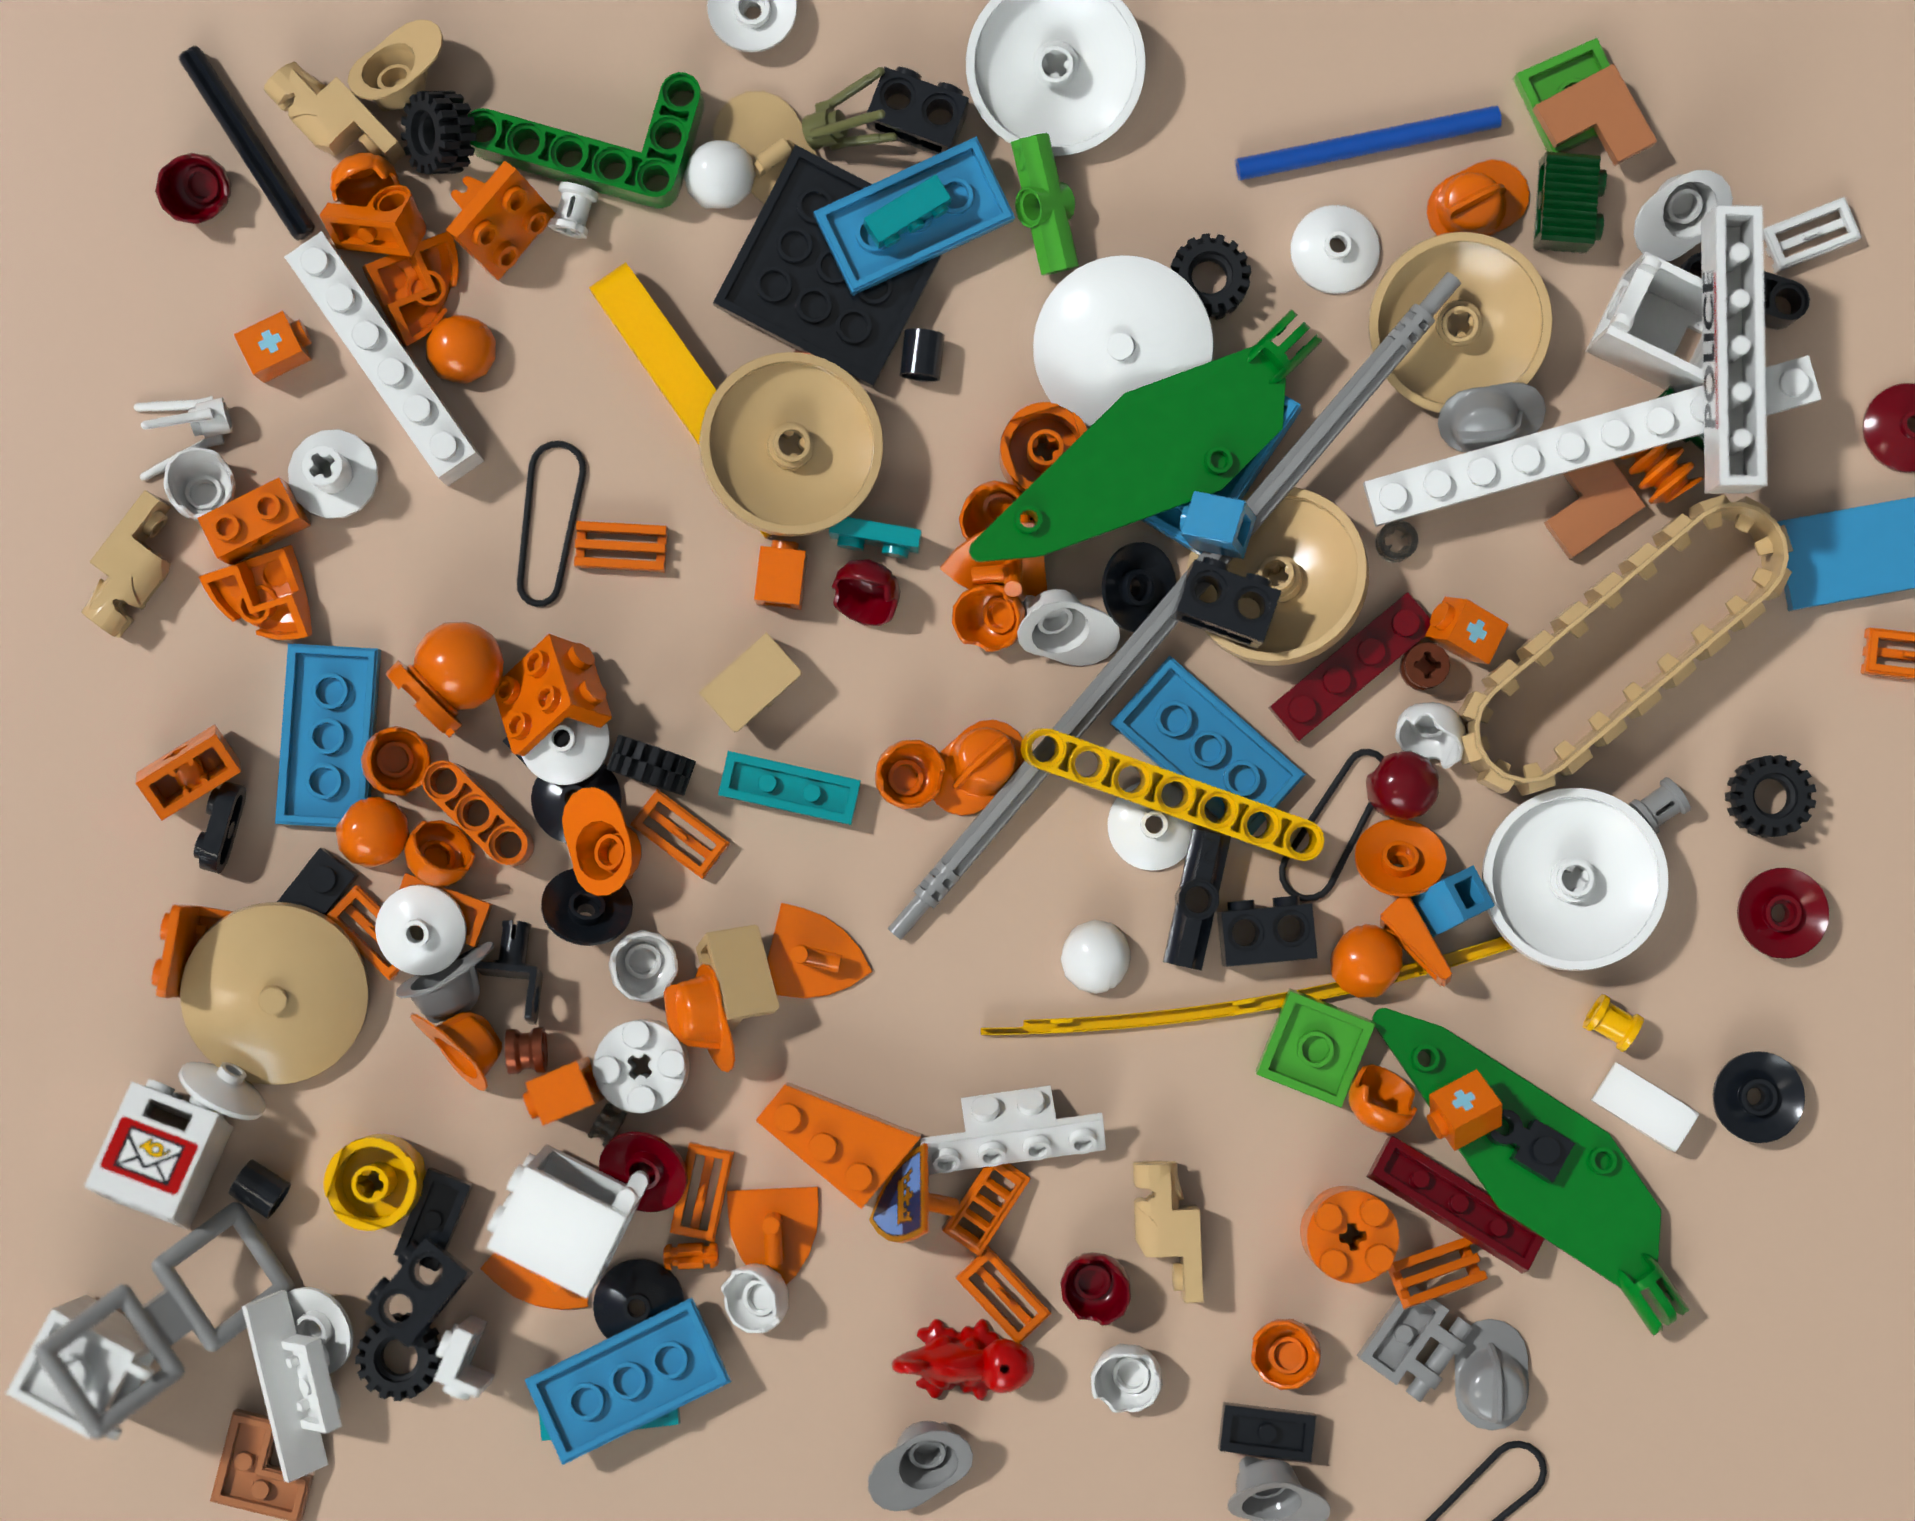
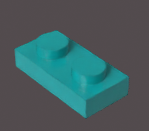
[829,517,922,558]

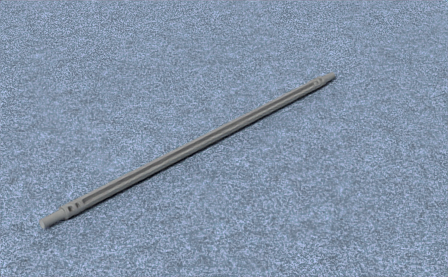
[888,272,1461,940]

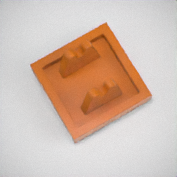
[445,161,556,281]

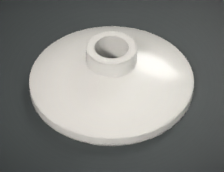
[707,0,797,52]
[1290,205,1380,294]
[522,717,610,785]
[1107,782,1198,870]
[375,884,467,975]
[178,1062,266,1120]
[287,1287,353,1374]

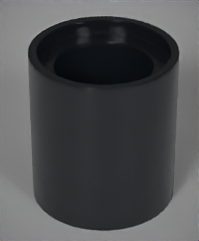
[900,328,945,382]
[228,1159,291,1219]

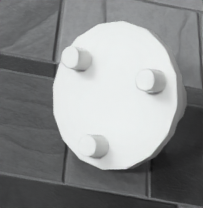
[288,429,379,519]

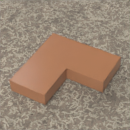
[1532,63,1657,166]
[1544,460,1645,559]
[210,1408,314,1521]

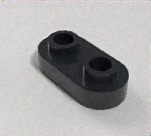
[194,781,246,874]

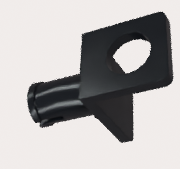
[476,920,543,1025]

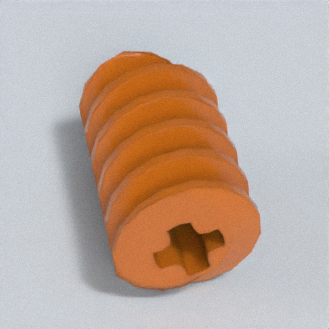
[1620,444,1704,505]

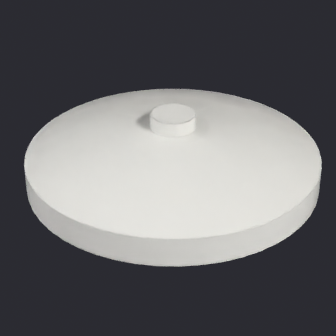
[966,0,1146,156]
[1033,255,1214,429]
[1482,788,1669,971]

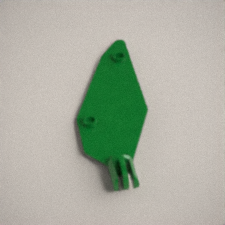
[969,310,1322,562]
[1372,1008,1690,1336]

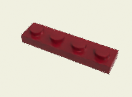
[1268,592,1431,742]
[1366,1135,1544,1273]

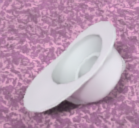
[1634,170,1733,262]
[1017,589,1120,666]

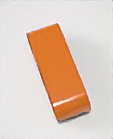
[422,760,534,866]

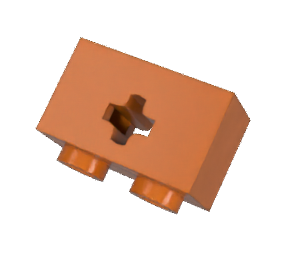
[197,477,311,565]
[135,724,241,821]
[523,1057,605,1126]

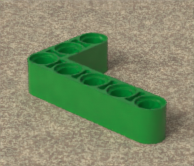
[468,72,704,209]

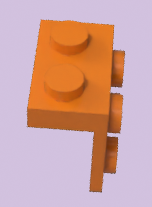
[494,634,613,756]
[152,905,234,998]

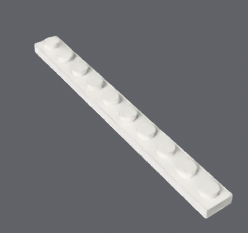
[1363,355,1822,527]

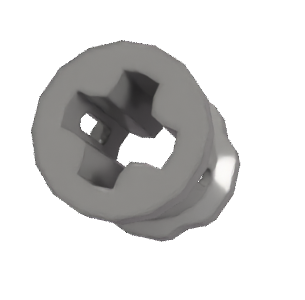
[1629,777,1691,834]

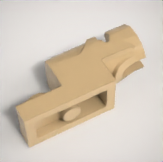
[264,62,405,165]
[81,490,171,638]
[1133,1161,1204,1303]

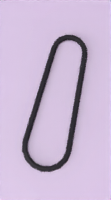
[517,441,586,607]
[1279,749,1384,902]
[1426,1441,1547,1521]

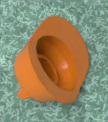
[1426,159,1530,236]
[934,719,1025,816]
[562,787,642,896]
[664,964,735,1072]
[410,1012,503,1091]

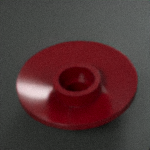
[1862,383,1915,472]
[1737,868,1829,959]
[599,1132,688,1212]

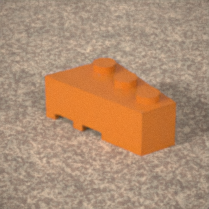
[755,1082,921,1209]

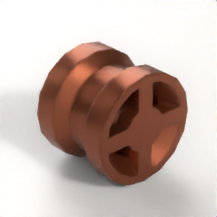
[1399,642,1450,690]
[505,1027,548,1075]

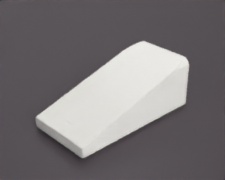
[1591,1062,1699,1152]

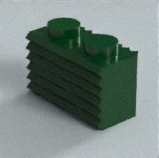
[1533,151,1607,253]

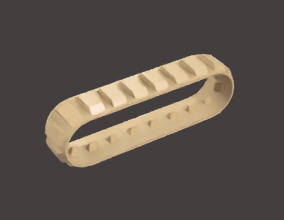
[1458,494,1793,796]

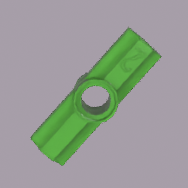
[1011,133,1079,276]

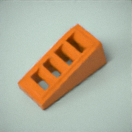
[1380,896,1452,987]
[942,1163,1031,1256]

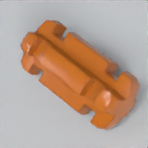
[663,1242,719,1270]

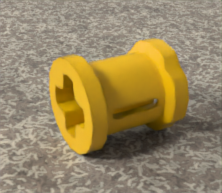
[1582,994,1644,1052]

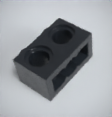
[866,66,969,155]
[1171,557,1282,649]
[1217,896,1318,967]
[364,1238,473,1348]

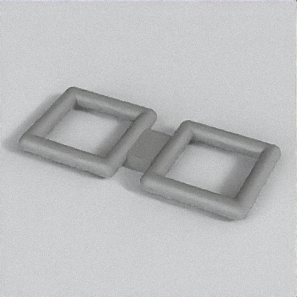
[34,1202,295,1440]

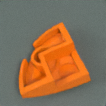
[362,231,458,347]
[199,545,312,640]

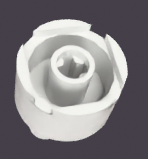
[593,1019,690,1113]

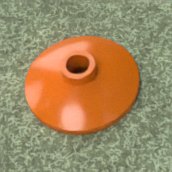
[1355,819,1447,897]

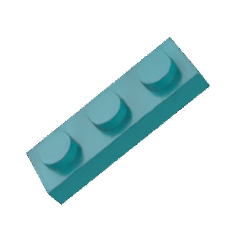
[718,751,861,825]

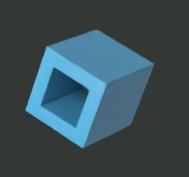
[1180,491,1257,559]
[1411,865,1495,937]

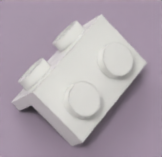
[434,1315,495,1400]

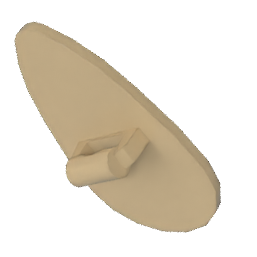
[713,91,817,204]

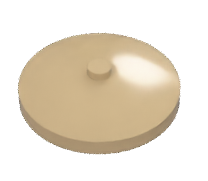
[1369,232,1552,413]
[699,352,883,537]
[1187,487,1369,666]
[180,902,369,1085]

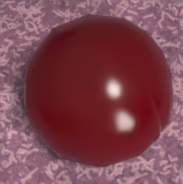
[155,153,231,224]
[832,559,901,626]
[1366,751,1439,820]
[1060,1252,1131,1326]

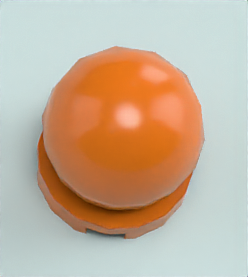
[385,622,504,738]

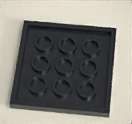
[713,145,943,388]

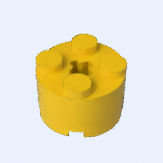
[323,1134,426,1231]

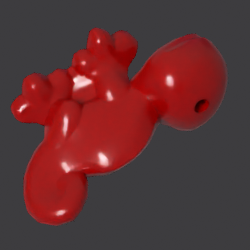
[891,1319,1035,1401]

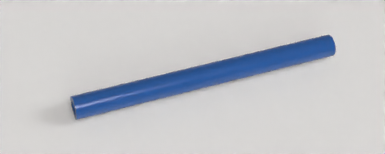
[1235,105,1502,181]

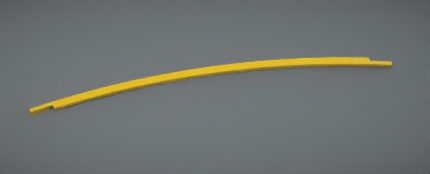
[981,936,1513,1035]

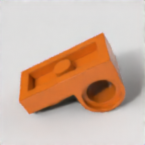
[320,185,427,257]

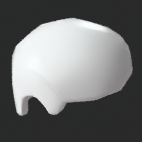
[684,140,755,209]
[164,447,236,521]
[1395,702,1466,769]
[1061,920,1130,994]
[609,930,679,1003]
[721,1263,789,1333]
[1091,1344,1163,1413]

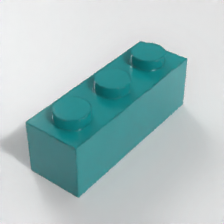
[863,174,951,249]

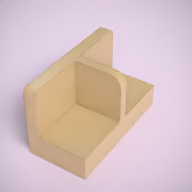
[699,632,802,732]
[696,925,779,1030]

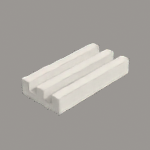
[1763,197,1862,273]

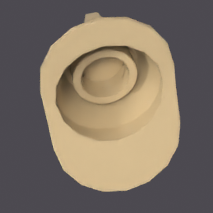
[347,20,443,112]

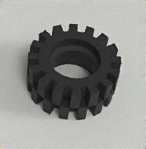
[401,91,476,174]
[1170,233,1251,320]
[607,735,696,796]
[1725,755,1816,837]
[355,1312,443,1401]

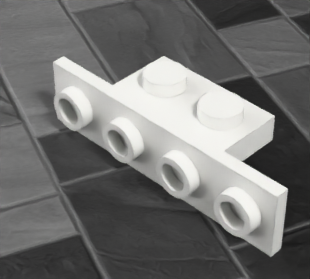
[920,1085,1106,1175]
[242,1290,342,1483]

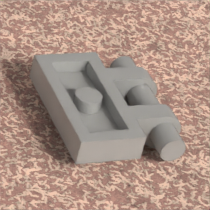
[1357,1285,1473,1402]

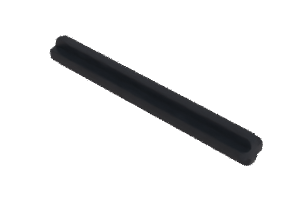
[179,46,315,240]

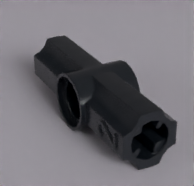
[1163,829,1231,971]

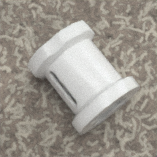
[548,182,599,238]

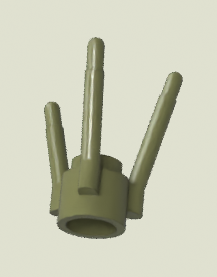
[802,67,898,151]

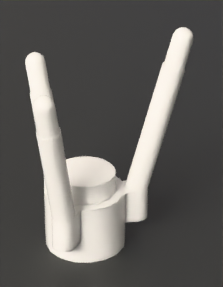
[134,396,233,481]

